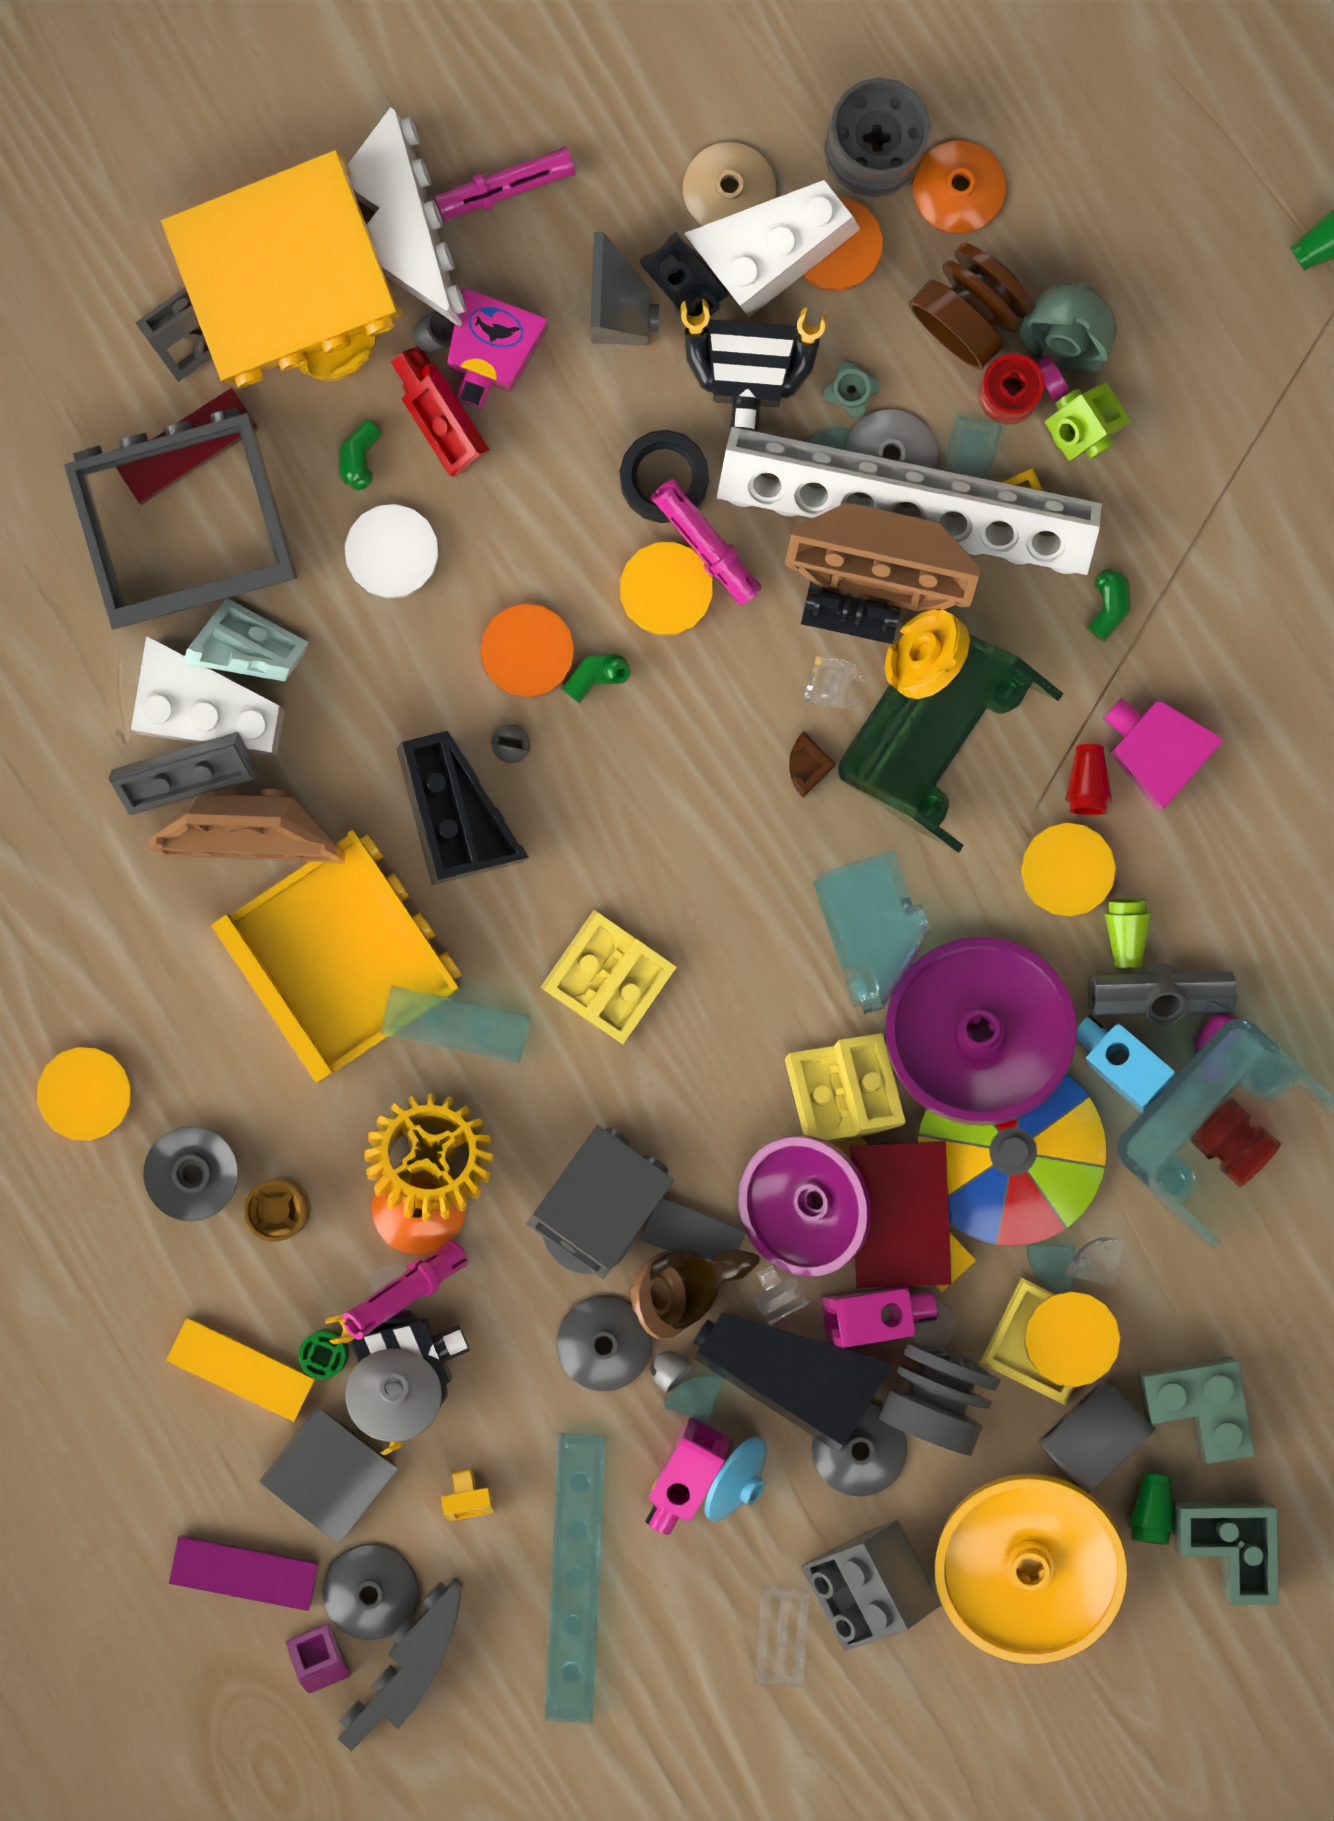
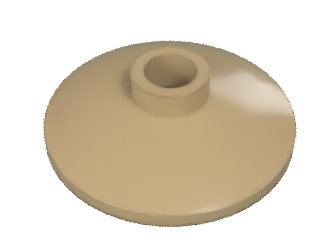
[683,142,776,227]

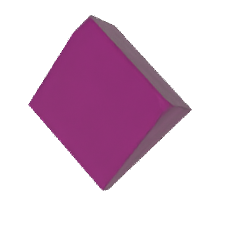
[285,1623,351,1693]

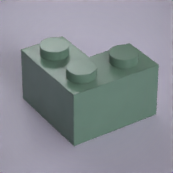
[1138,1357,1255,1464]
[1174,1501,1279,1605]

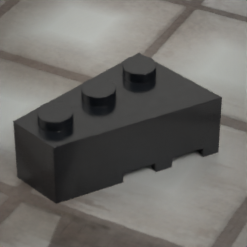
[396,731,529,885]

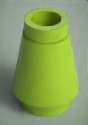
[1104,898,1152,968]

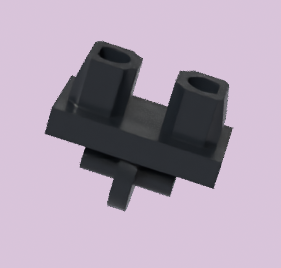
[639,231,728,317]

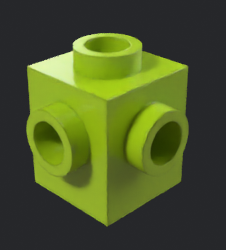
[1044,382,1132,461]

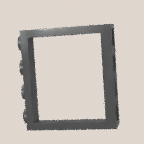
[64,407,297,630]

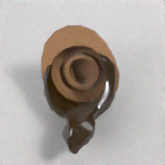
[629,1250,760,1339]

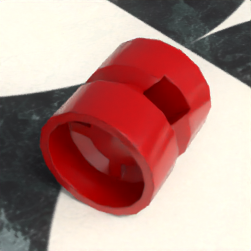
[978,353,1045,425]

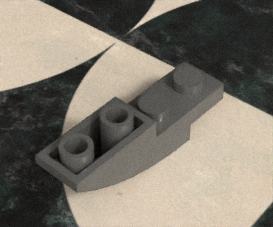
[337,1578,463,1752]

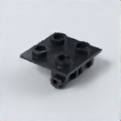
[801,581,901,644]

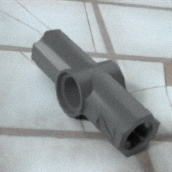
[1087,963,1237,1026]

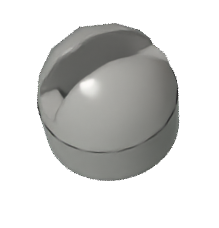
[650,1351,692,1393]

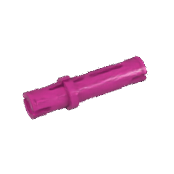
[433,146,576,222]
[651,479,762,605]
[342,1240,468,1340]

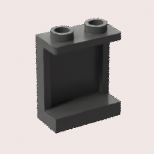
[526,1124,675,1279]

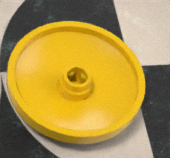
[935,1474,1127,1664]

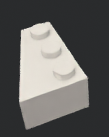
[684,180,860,318]
[131,636,285,757]

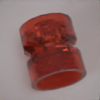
[1190,1098,1281,1188]

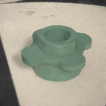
[824,362,879,418]

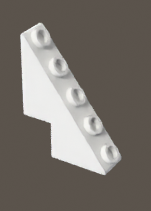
[348,107,466,327]

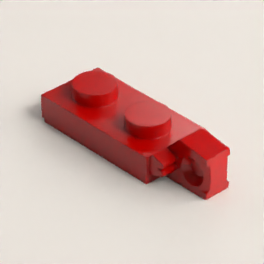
[391,346,490,477]

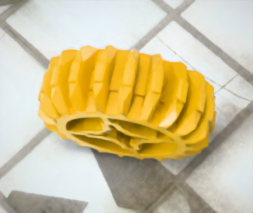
[364,1093,493,1222]

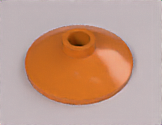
[912,140,1006,234]
[372,1162,466,1255]

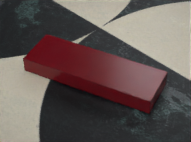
[116,387,259,505]

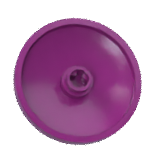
[885,937,1077,1126]

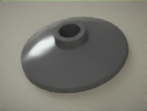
[143,1126,239,1221]
[557,1296,651,1391]
[812,1402,907,1496]
[323,1544,418,1640]

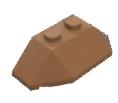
[784,502,981,612]
[149,787,345,863]

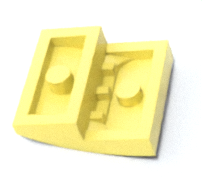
[540,910,677,1044]
[785,1033,906,1144]

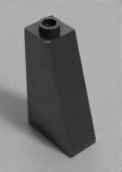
[693,1312,893,1452]

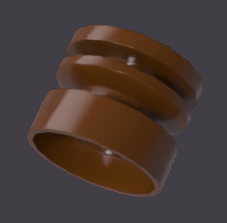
[909,243,1036,370]

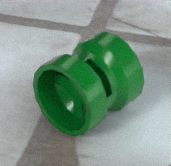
[298,1329,350,1380]

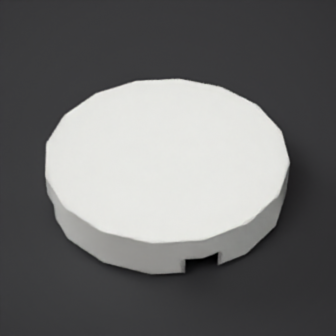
[345,504,439,599]

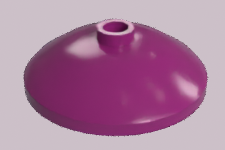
[738,1135,871,1277]

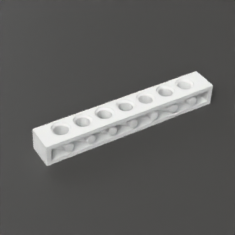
[717,427,1102,575]

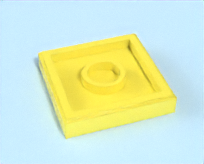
[979,1277,1074,1405]

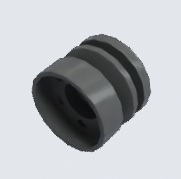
[824,77,931,197]
[878,1342,1000,1456]

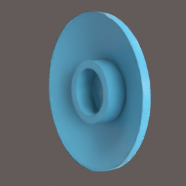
[704,1437,767,1522]

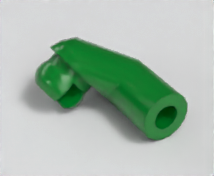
[339,418,383,491]
[1087,569,1131,642]
[561,653,631,703]

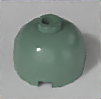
[1019,283,1117,373]

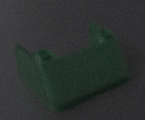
[838,634,1064,853]

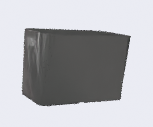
[1038,1379,1156,1494]

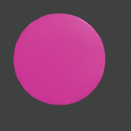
[1035,354,1070,403]

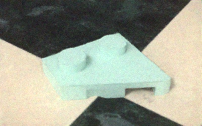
[183,598,309,682]

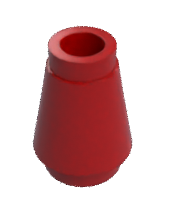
[1065,744,1112,816]

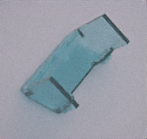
[813,850,930,1016]
[1116,1019,1334,1249]

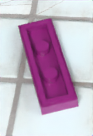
[169,1535,319,1611]

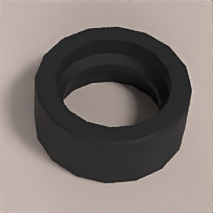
[619,430,709,523]

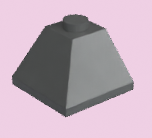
[591,232,659,345]

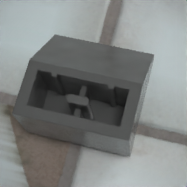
[801,1520,941,1651]

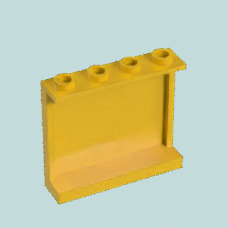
[161,150,404,388]
[211,830,462,1083]

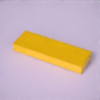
[166,1317,315,1422]

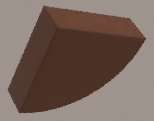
[789,731,837,798]

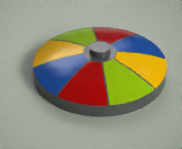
[916,1074,1106,1246]

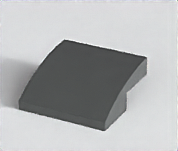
[259,1406,398,1544]

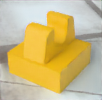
[441,1468,495,1522]

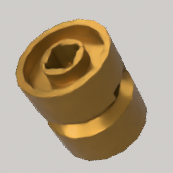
[243,1178,311,1242]

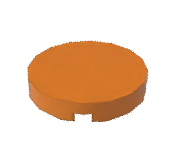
[802,197,883,292]
[480,603,575,698]

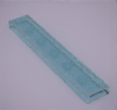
[545,1433,606,1723]

